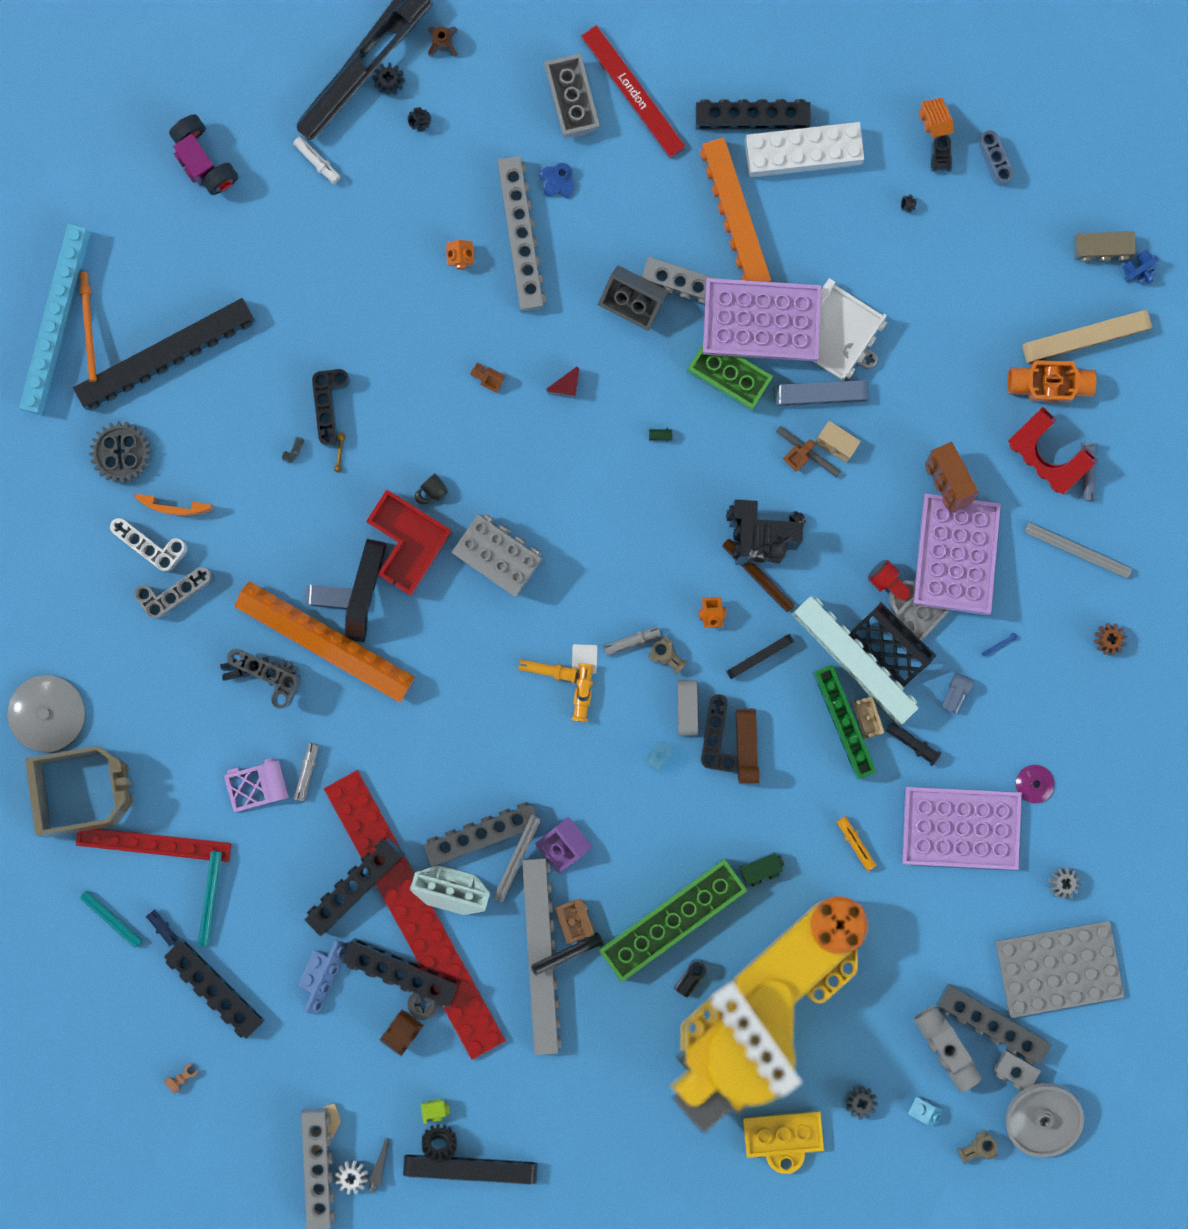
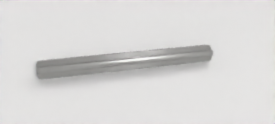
[1024,523,1132,578]

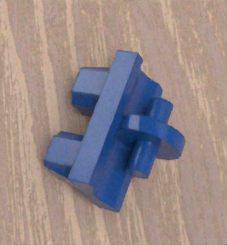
[1122,250,1159,284]

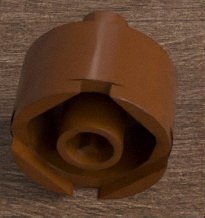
[379,1009,424,1057]

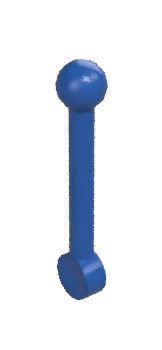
[981,633,1017,656]

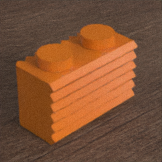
[918,97,954,138]

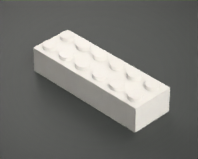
[745,122,864,178]

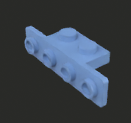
[298,940,348,1015]

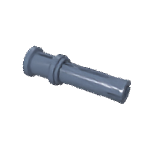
[1081,442,1098,501]

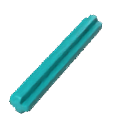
[80,891,142,948]

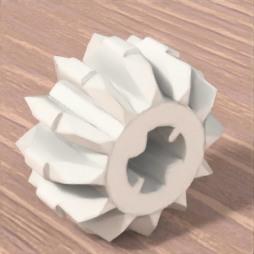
[335,1160,368,1194]

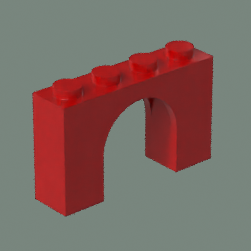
[1007,406,1097,495]

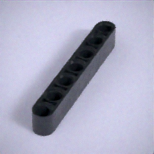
[403,1154,538,1184]

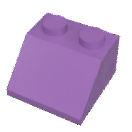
[535,817,593,873]

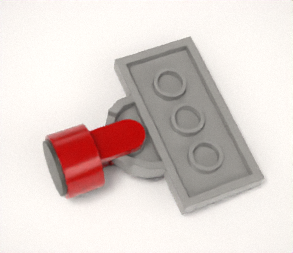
[868,560,951,652]

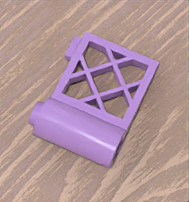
[224,758,289,812]

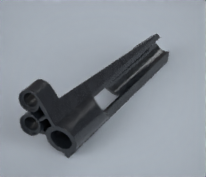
[297,0,434,140]

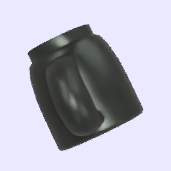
[414,473,448,504]

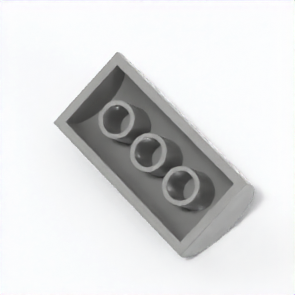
[544,53,600,138]

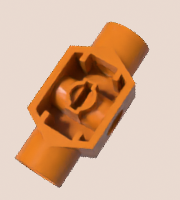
[1007,360,1096,403]

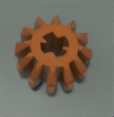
[1094,623,1127,656]

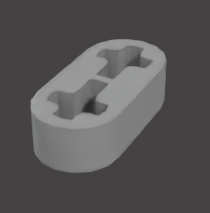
[843,343,878,369]

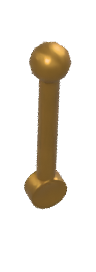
[334,433,346,472]

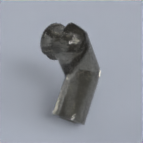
[282,437,305,463]

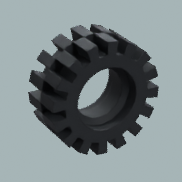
[422,1124,457,1163]

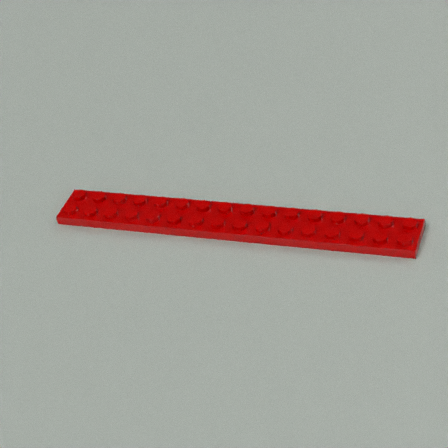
[323,770,506,1060]

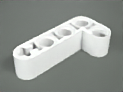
[110,518,188,572]

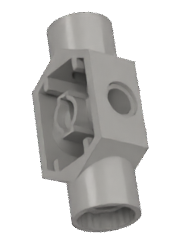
[913,1005,982,1093]

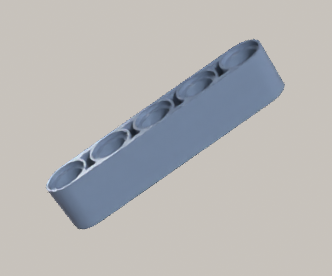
[774,380,868,406]

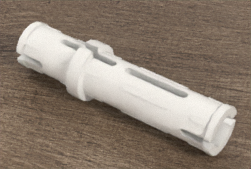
[293,136,341,185]

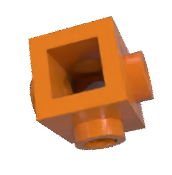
[446,240,474,270]
[699,597,727,628]

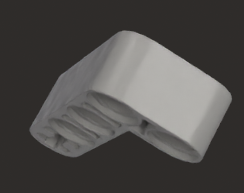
[135,567,213,619]

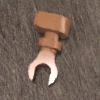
[164,1063,198,1094]

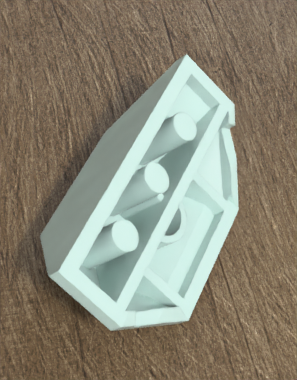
[410,865,490,915]

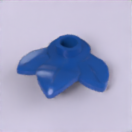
[539,163,574,199]

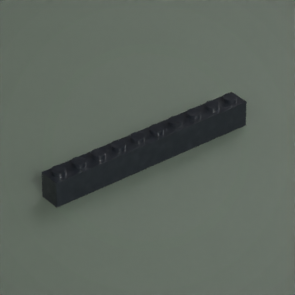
[73,298,255,411]

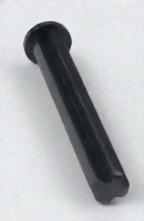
[531,932,603,975]

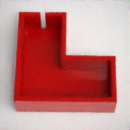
[366,489,453,596]

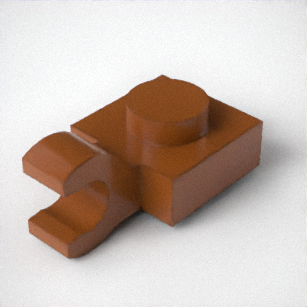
[470,363,505,393]
[783,439,816,472]

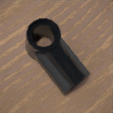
[674,959,706,998]

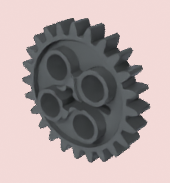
[89,421,153,484]

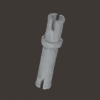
[603,626,661,657]
[293,742,320,801]

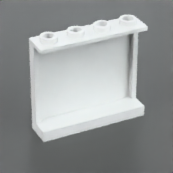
[812,278,887,381]

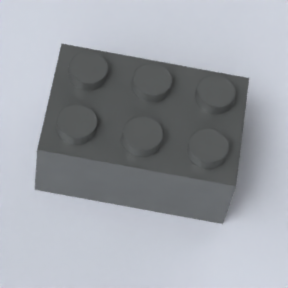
[598,265,669,331]

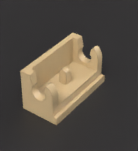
[815,421,861,463]
[852,696,884,739]

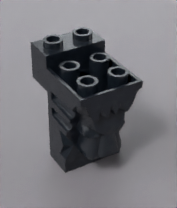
[726,499,803,565]

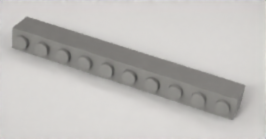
[522,858,562,1055]

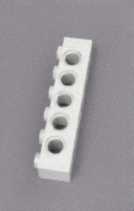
[710,982,802,1097]

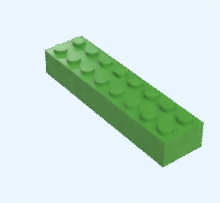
[599,858,747,982]

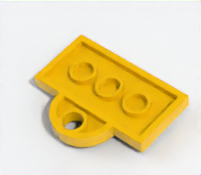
[743,1111,824,1174]

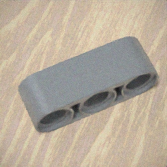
[677,680,698,736]

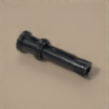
[886,722,942,766]

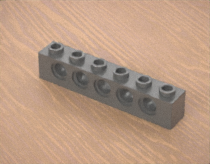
[424,802,540,867]
[936,984,1052,1065]

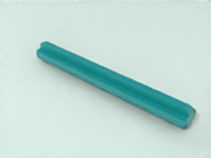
[198,851,222,946]

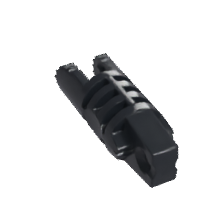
[220,657,270,681]

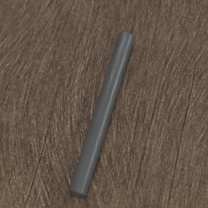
[776,426,841,478]

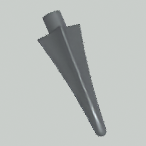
[368,1138,389,1192]

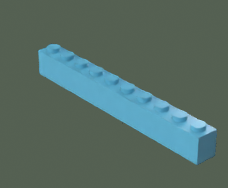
[19,224,91,416]

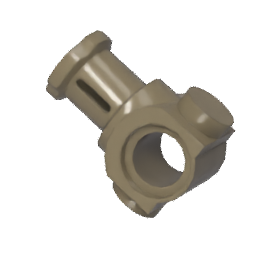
[648,636,688,675]
[957,1130,998,1165]

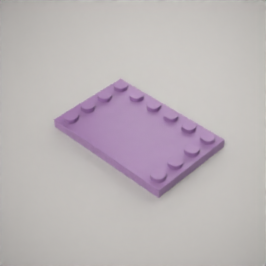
[702,278,821,362]
[913,494,1001,615]
[902,787,1022,870]

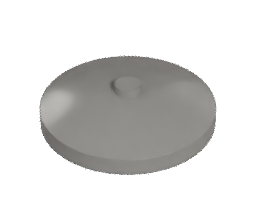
[8,675,86,752]
[1005,1083,1084,1158]

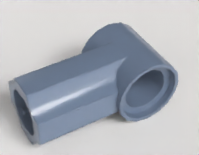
[941,673,974,714]

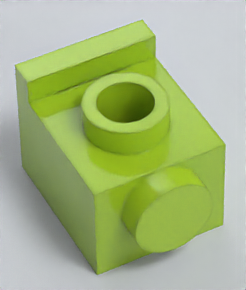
[421,1098,450,1124]

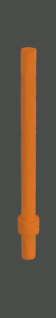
[79,272,97,382]

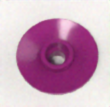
[1016,765,1054,803]

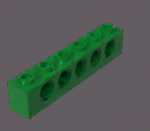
[813,664,877,779]

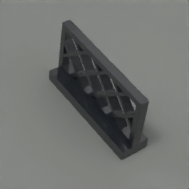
[849,602,937,688]

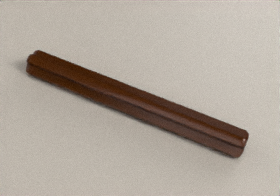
[722,539,794,612]

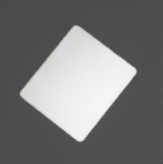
[572,644,597,674]

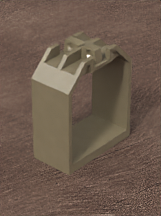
[25,746,133,838]

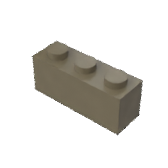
[1074,231,1136,262]

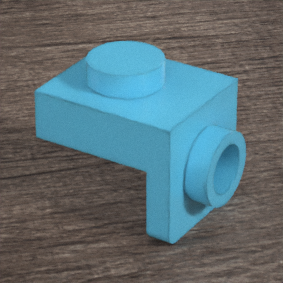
[908,1097,942,1126]

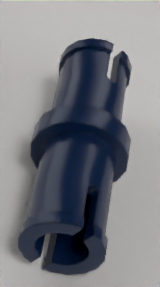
[145,909,179,947]

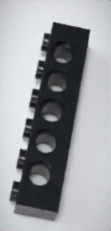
[695,99,811,130]
[304,838,406,936]
[343,938,461,1007]
[164,939,265,1039]

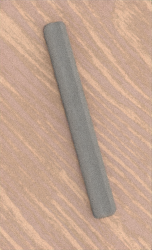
[494,815,541,902]

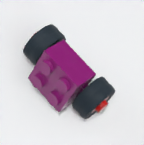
[169,114,239,195]

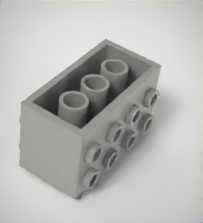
[451,514,544,597]

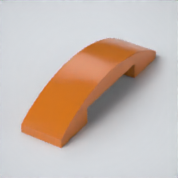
[134,494,214,516]

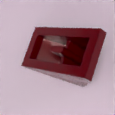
[546,366,579,398]

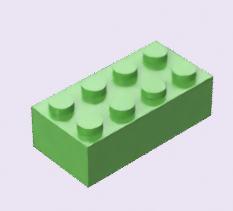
[687,345,773,412]

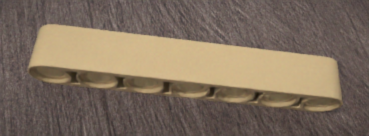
[1021,310,1153,364]

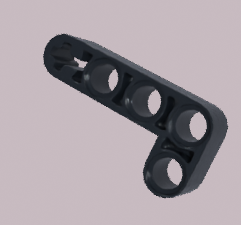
[312,369,350,447]
[700,694,738,772]

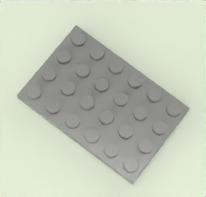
[995,921,1124,1018]

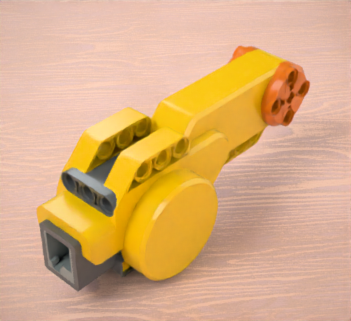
[669,896,868,1134]

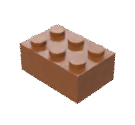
[925,441,979,513]

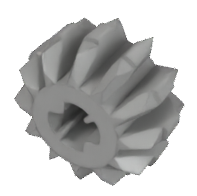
[1048,867,1082,900]

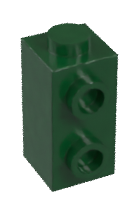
[739,852,784,887]

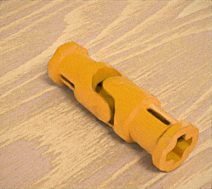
[571,663,595,722]

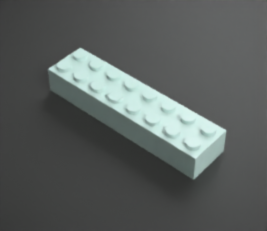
[791,596,919,725]

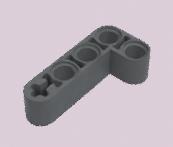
[227,649,300,708]

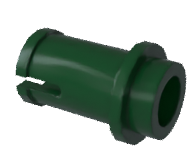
[649,427,672,442]

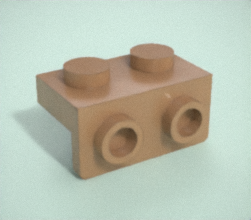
[554,898,594,944]

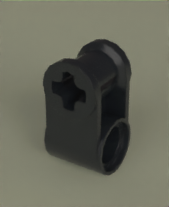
[931,135,952,172]

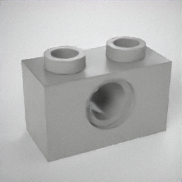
[993,1049,1041,1091]

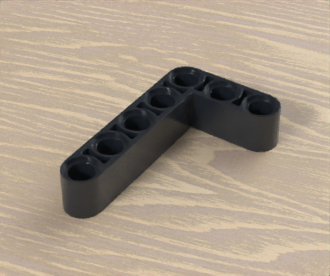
[345,538,386,643]

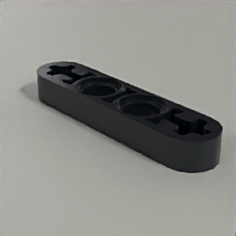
[726,633,795,679]

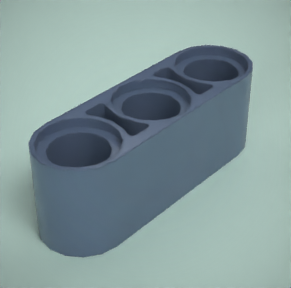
[978,130,1013,186]
[305,585,352,608]

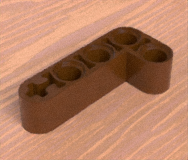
[736,708,760,784]

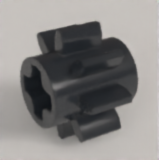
[408,107,431,132]

